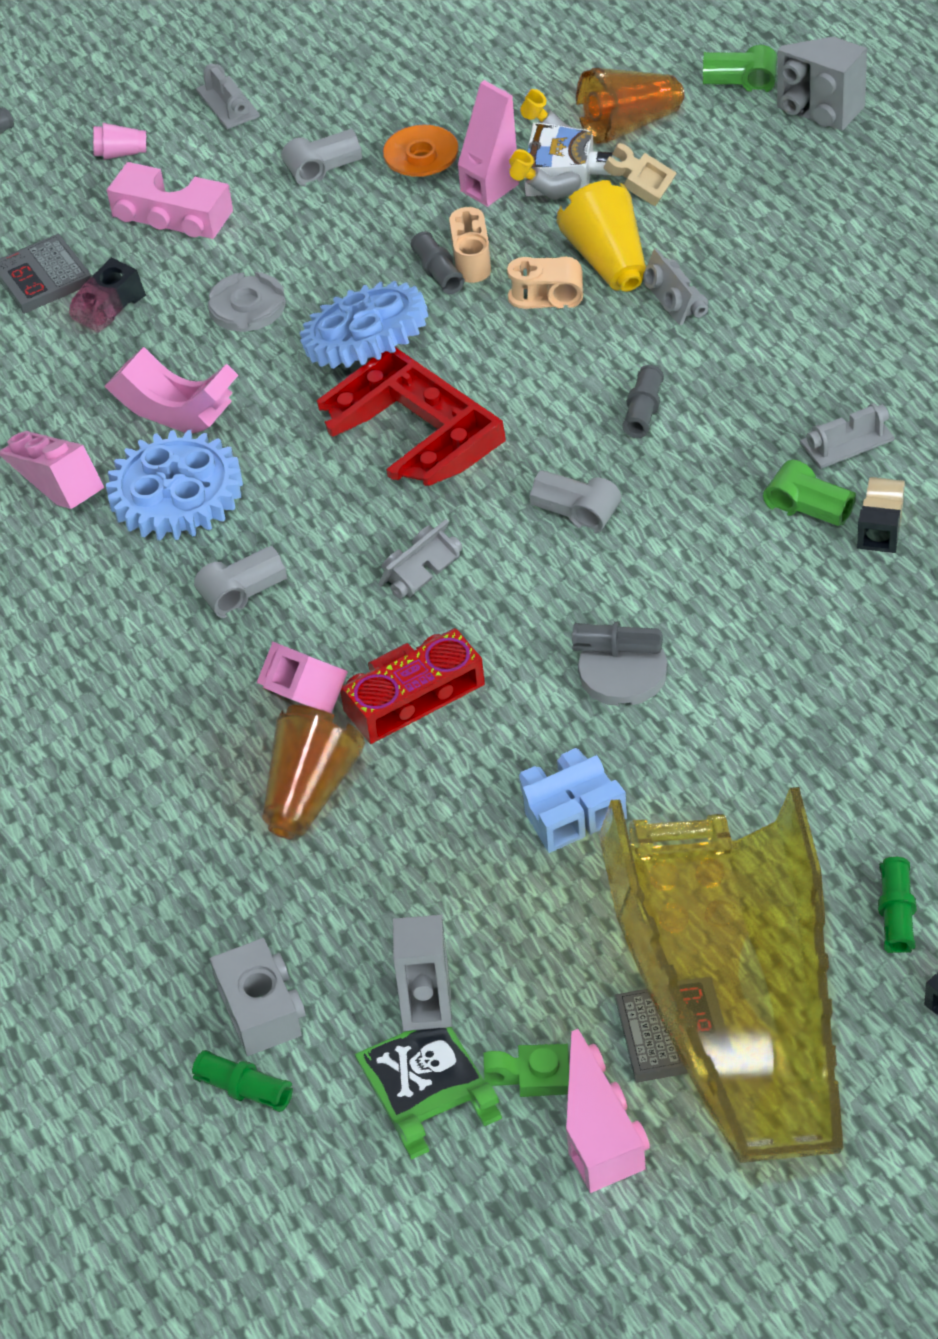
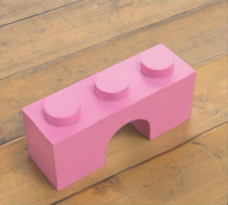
[107,162,233,239]

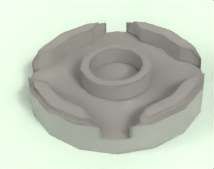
[208,272,286,332]
[578,648,668,706]

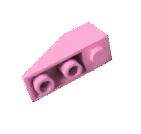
[458,80,519,207]
[0,431,105,509]
[566,1029,650,1193]

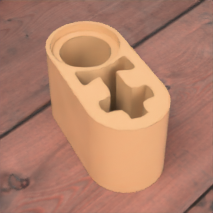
[449,207,491,283]

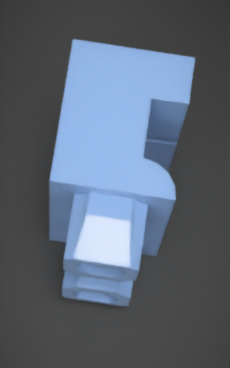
[519,748,627,853]

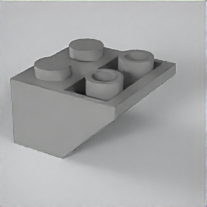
[777,37,867,131]

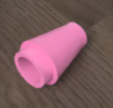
[93,123,146,160]

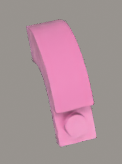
[104,347,238,433]
[256,642,348,713]

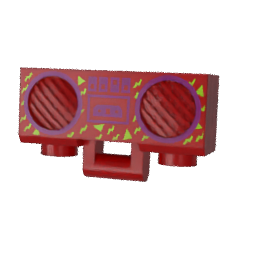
[340,628,485,744]

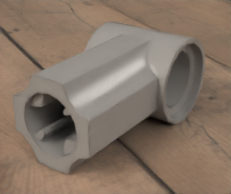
[281,129,362,186]
[530,470,622,534]
[194,546,287,618]

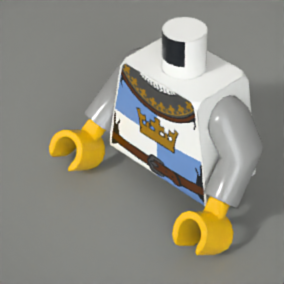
[509,89,614,200]

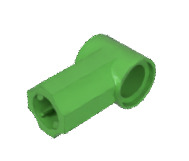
[703,44,777,92]
[763,460,856,526]

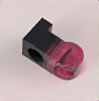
[69,257,146,332]

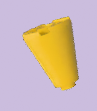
[556,180,646,292]

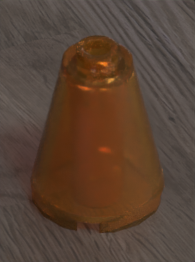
[576,67,684,144]
[262,705,365,839]

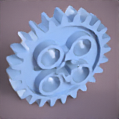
[300,281,429,369]
[106,430,243,540]

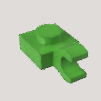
[483,1044,569,1097]

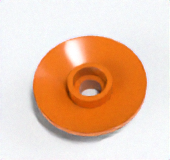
[383,125,459,177]

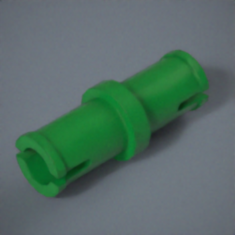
[878,856,917,953]
[192,1050,293,1112]

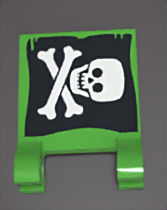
[355,1027,502,1160]

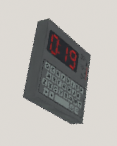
[0,233,93,314]
[615,977,733,1083]

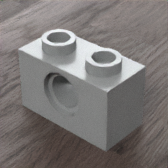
[393,915,452,1031]
[209,938,306,1056]

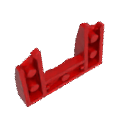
[317,347,506,486]

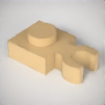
[603,143,677,206]

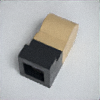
[857,477,905,553]

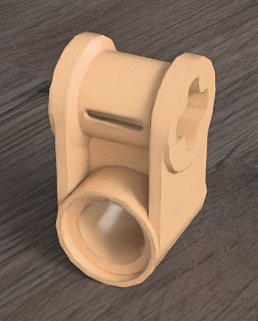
[507,256,583,309]

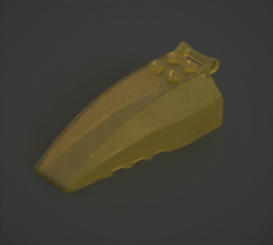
[599,787,844,1163]

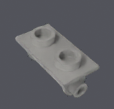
[196,64,260,129]
[643,249,708,326]
[800,403,895,469]
[378,519,463,599]

